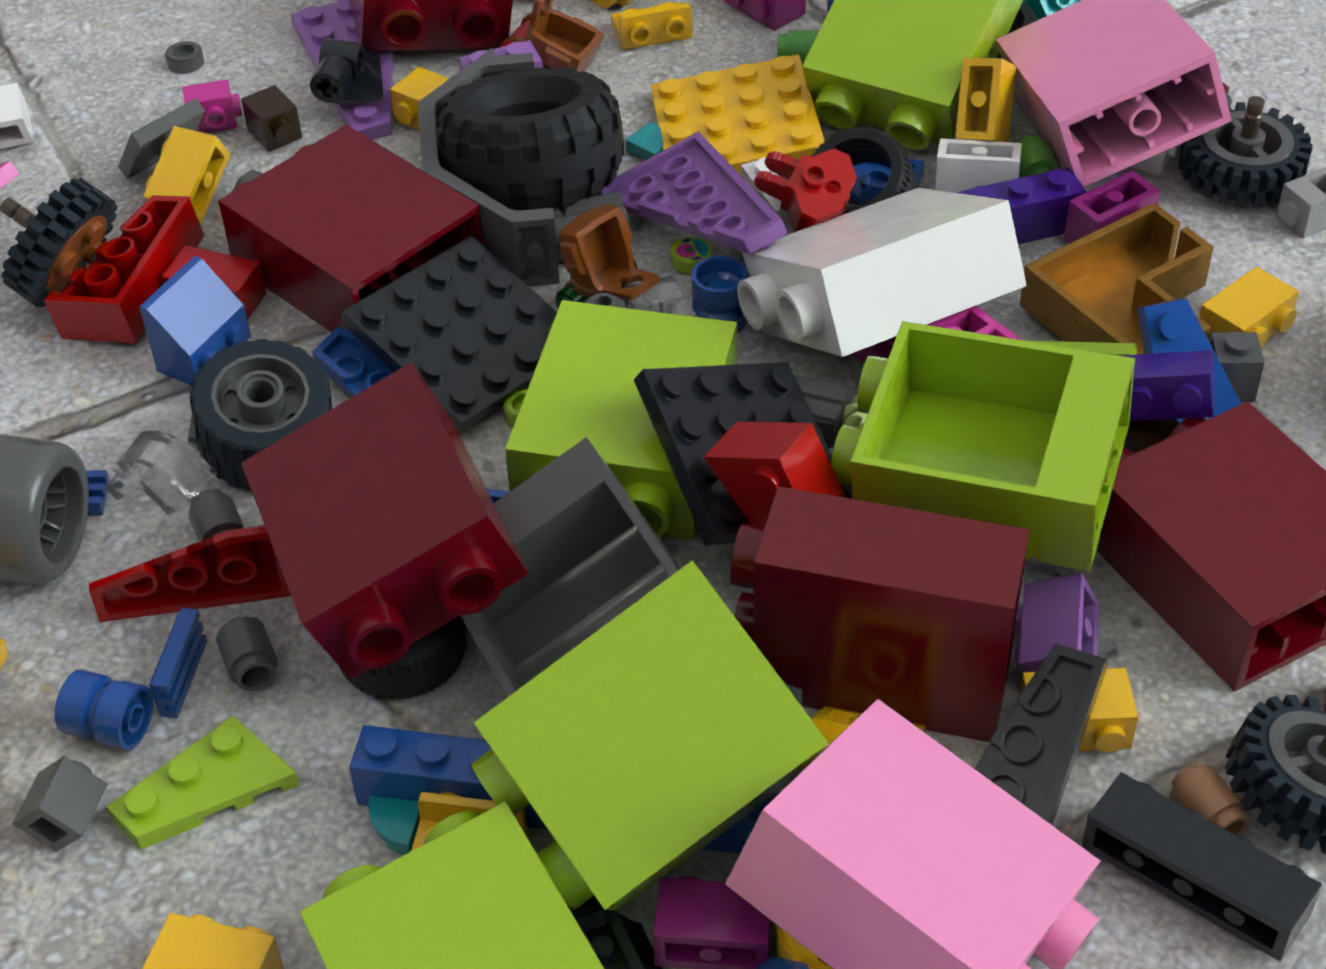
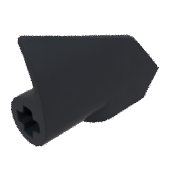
[310,38,383,104]

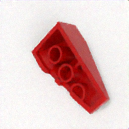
[89,525,291,622]

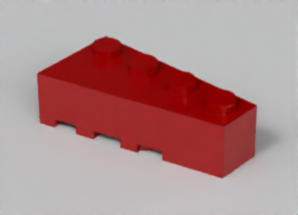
[44,195,204,343]
[704,422,846,527]

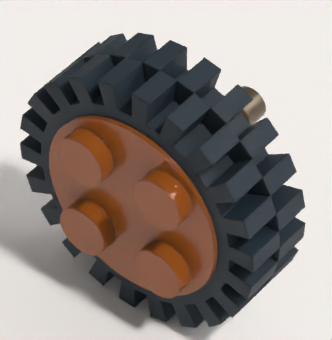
[0,178,117,308]

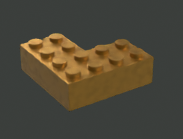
[1020,203,1214,354]

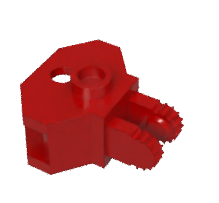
[754,149,857,232]

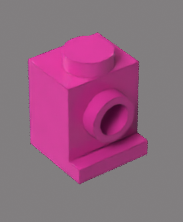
[182,79,243,133]

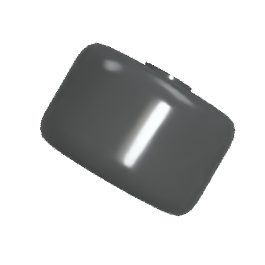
[0,434,89,584]

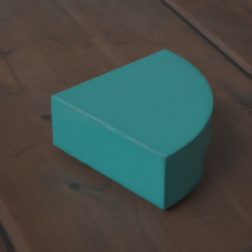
[625,121,664,160]
[369,795,420,855]

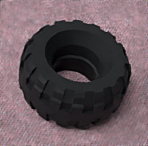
[435,67,624,211]

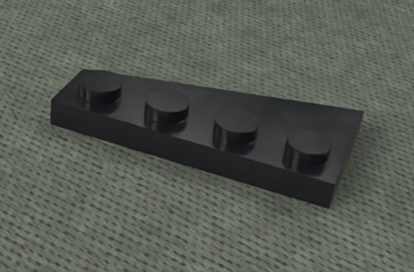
[974,643,1108,825]

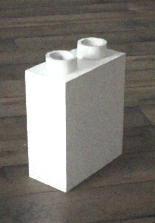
[737,188,1027,357]

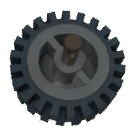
[1179,96,1312,207]
[1225,695,1326,854]

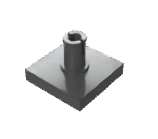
[118,98,205,179]

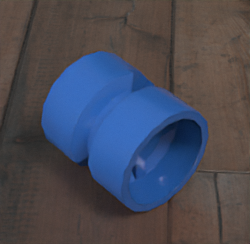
[691,256,747,333]
[54,669,153,751]

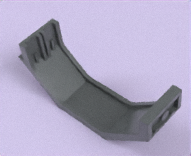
[418,47,560,286]

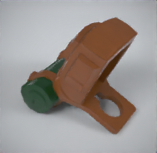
[555,204,660,309]

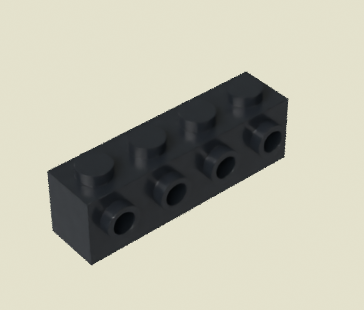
[1081,772,1322,962]

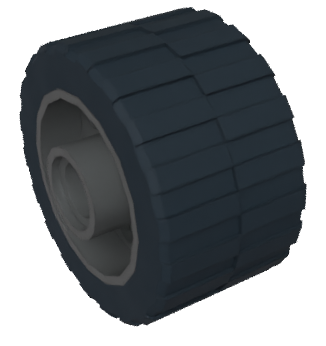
[190,339,332,492]

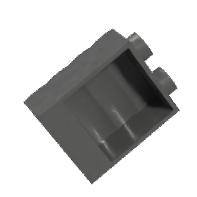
[460,437,680,697]

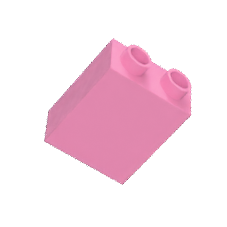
[996,0,1232,187]
[725,699,1100,969]

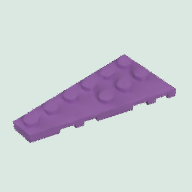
[291,0,394,140]
[597,131,788,254]

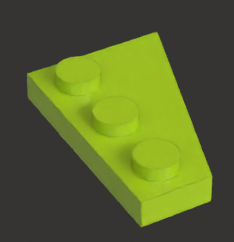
[106,716,300,849]

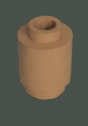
[1169,765,1249,836]

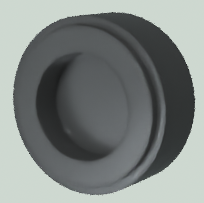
[165,41,204,74]

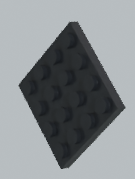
[341,235,557,434]
[634,362,852,546]

